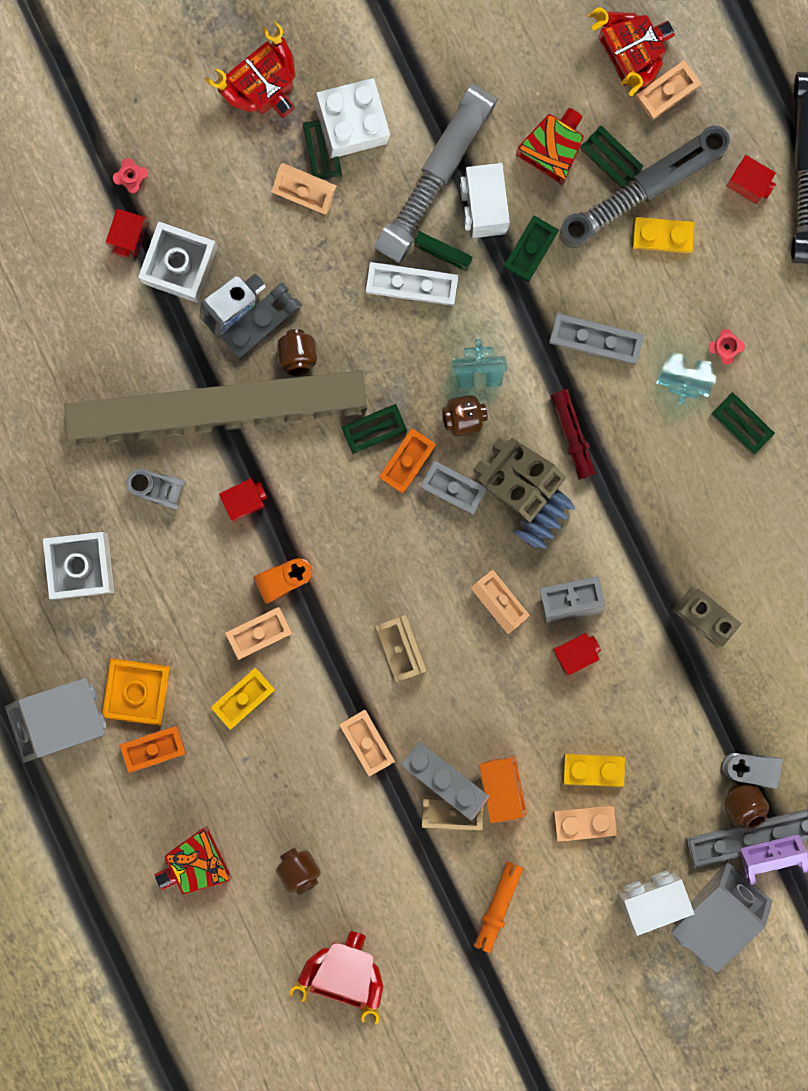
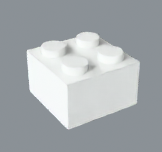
[314,78,390,159]
[460,163,510,238]
[138,221,218,303]
[43,532,115,600]
[618,871,694,936]

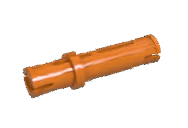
[473,861,524,953]

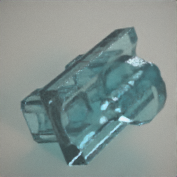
[452,339,507,388]
[657,353,716,405]

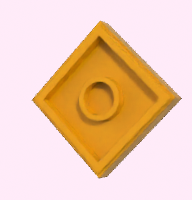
[102,658,171,726]

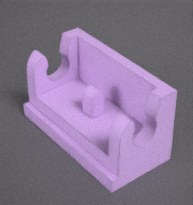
[740,834,808,886]

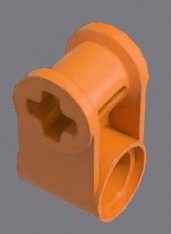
[253,558,313,604]

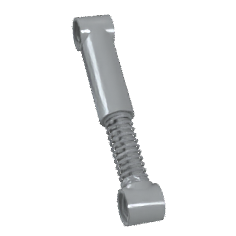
[374,83,498,263]

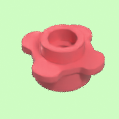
[113,158,148,194]
[709,329,745,365]

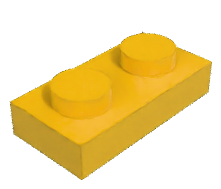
[632,217,695,253]
[210,667,276,730]
[563,753,625,787]

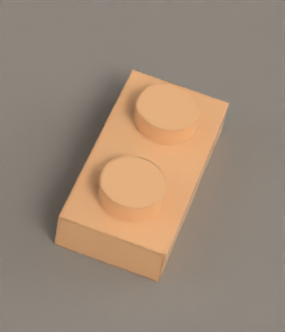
[635,60,702,121]
[272,163,337,215]
[470,570,530,634]
[225,607,293,660]
[339,710,395,777]
[554,805,617,842]

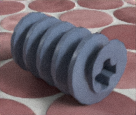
[512,489,575,549]

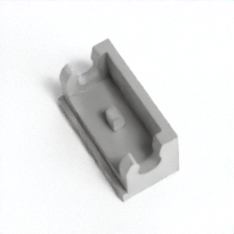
[540,576,605,624]

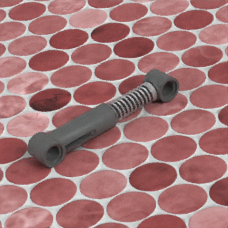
[560,126,730,248]

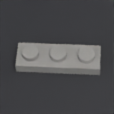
[549,313,644,365]
[401,741,490,821]

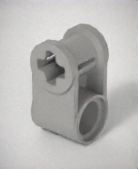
[126,469,187,510]
[722,753,783,789]

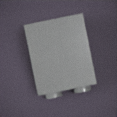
[5,678,106,763]
[671,861,772,973]

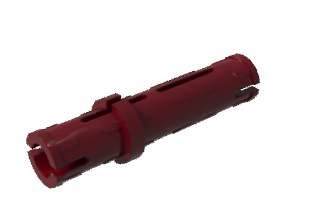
[550,389,597,480]

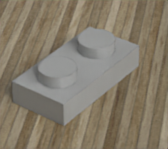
[420,461,487,515]

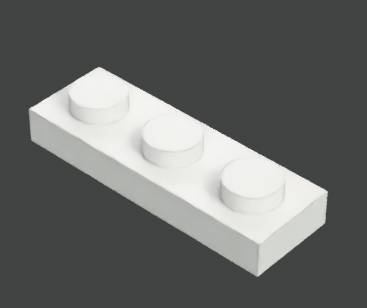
[366,262,459,306]

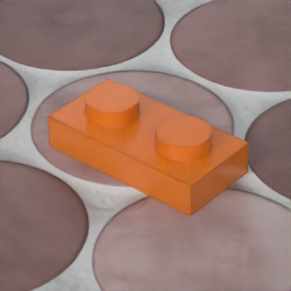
[378,428,437,494]
[119,725,187,773]

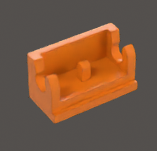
[479,755,527,823]

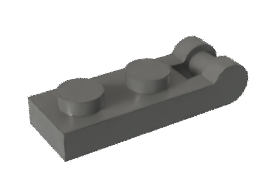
[220,282,302,360]

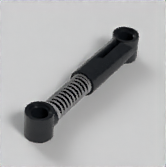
[791,71,808,264]

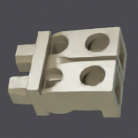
[474,437,566,522]
[672,587,742,647]

